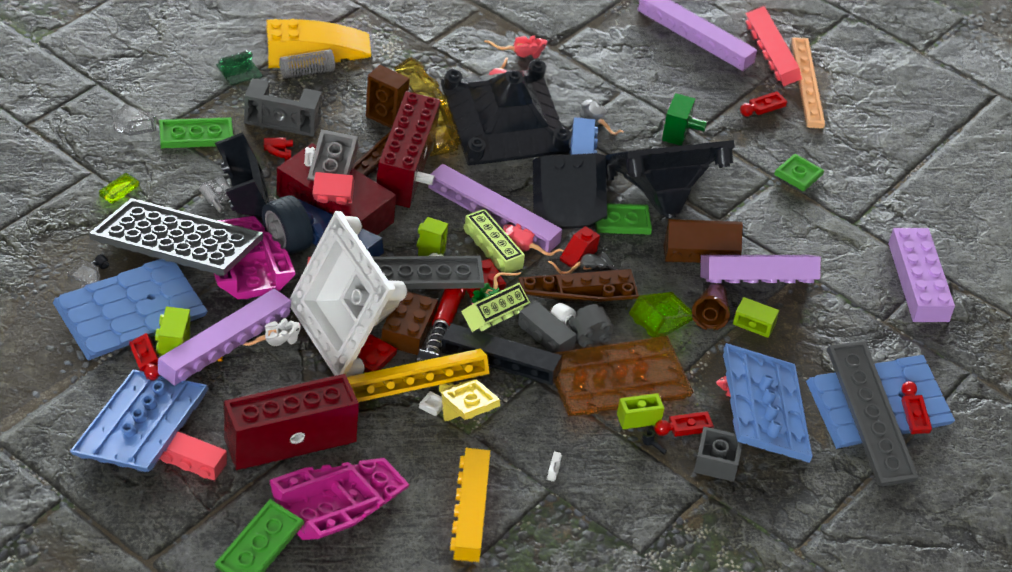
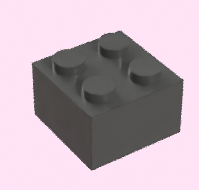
[694,427,742,482]

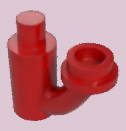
[263,137,293,162]

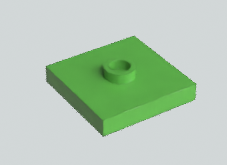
[774,154,824,192]

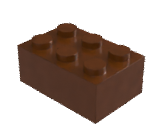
[366,65,410,129]
[381,291,438,355]

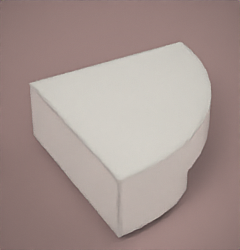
[547,451,562,481]

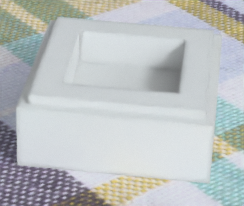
[419,391,443,416]

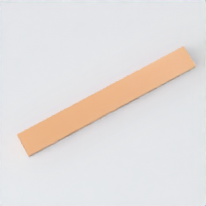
[791,37,825,128]

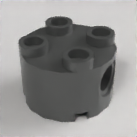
[568,304,614,350]

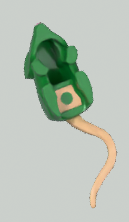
[471,272,521,304]

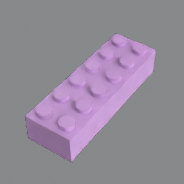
[889,228,955,322]
[701,255,821,283]

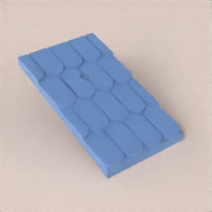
[53,259,208,361]
[723,343,812,463]
[806,355,955,449]
[70,370,209,472]

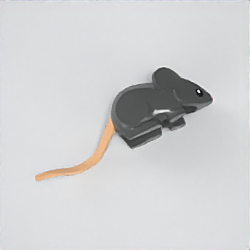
[548,252,617,274]

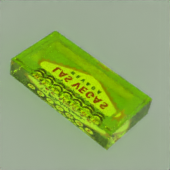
[99,173,139,204]

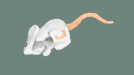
[243,318,301,346]

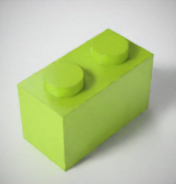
[416,217,449,256]
[733,297,779,338]
[617,393,664,429]

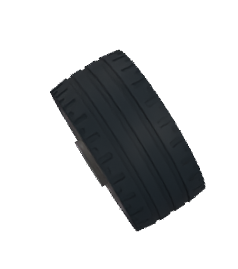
[262,195,313,255]

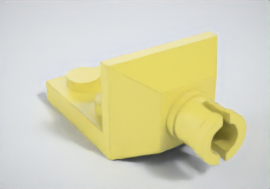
[439,379,500,422]

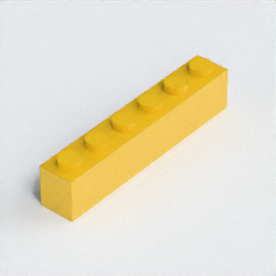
[450,448,491,562]

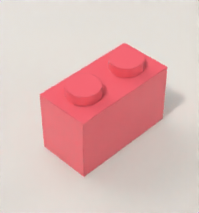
[312,172,355,205]

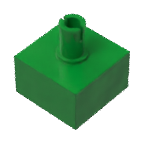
[662,93,707,146]

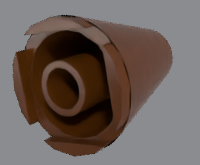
[692,283,730,331]

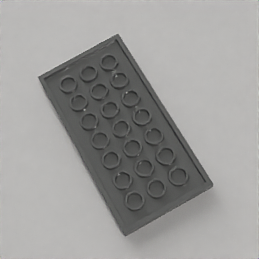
[89,198,263,276]

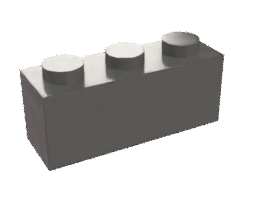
[518,301,577,356]

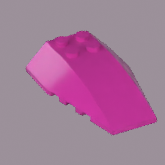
[213,216,295,299]
[270,458,409,540]

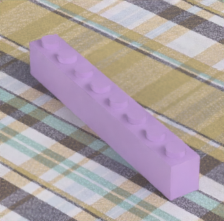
[638,0,757,71]
[428,164,562,253]
[158,288,291,386]

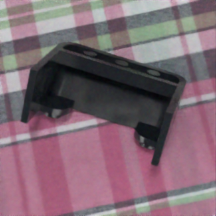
[215,132,270,217]

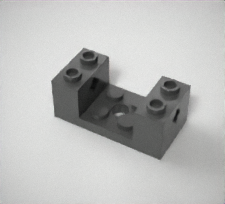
[244,78,322,137]

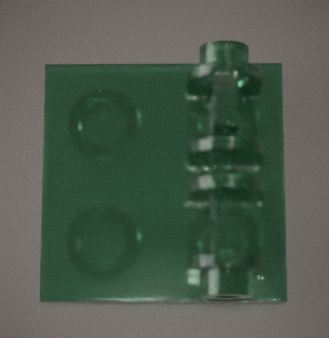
[216,51,263,85]

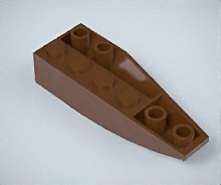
[518,269,639,301]

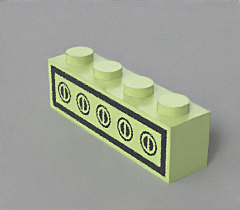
[464,209,525,273]
[461,283,530,332]

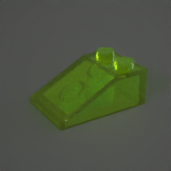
[628,292,693,338]

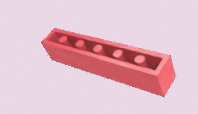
[745,6,802,87]

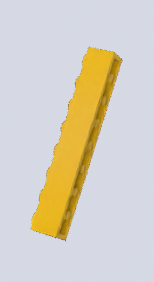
[347,349,490,402]

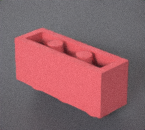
[159,432,227,481]

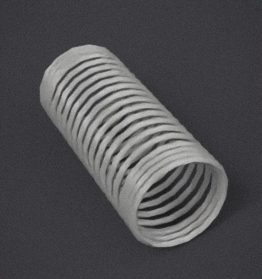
[279,49,335,79]

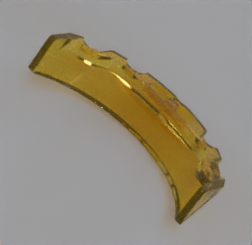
[395,57,460,157]

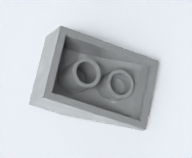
[308,129,359,181]

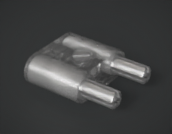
[198,177,231,213]

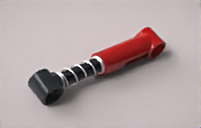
[416,288,466,362]

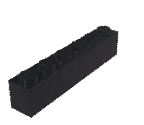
[442,323,562,385]

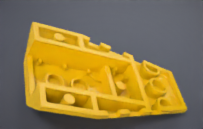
[266,19,371,68]

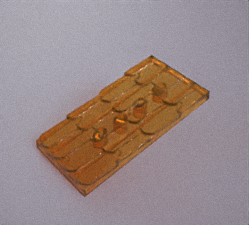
[555,336,693,416]

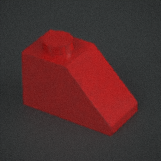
[560,226,600,268]

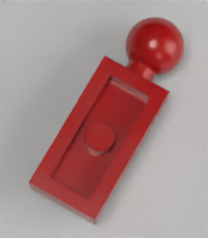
[740,91,787,117]
[129,333,160,381]
[901,381,932,434]
[654,411,714,437]

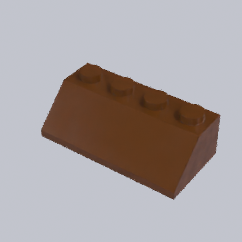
[663,219,743,263]

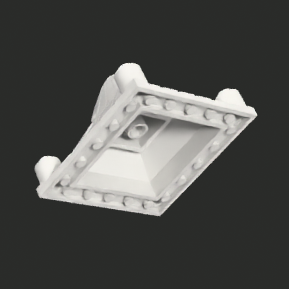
[290,211,407,377]

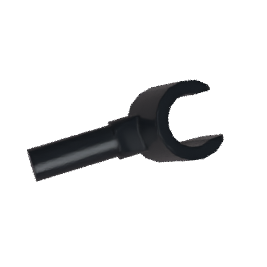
[80,254,109,271]
[642,429,667,454]

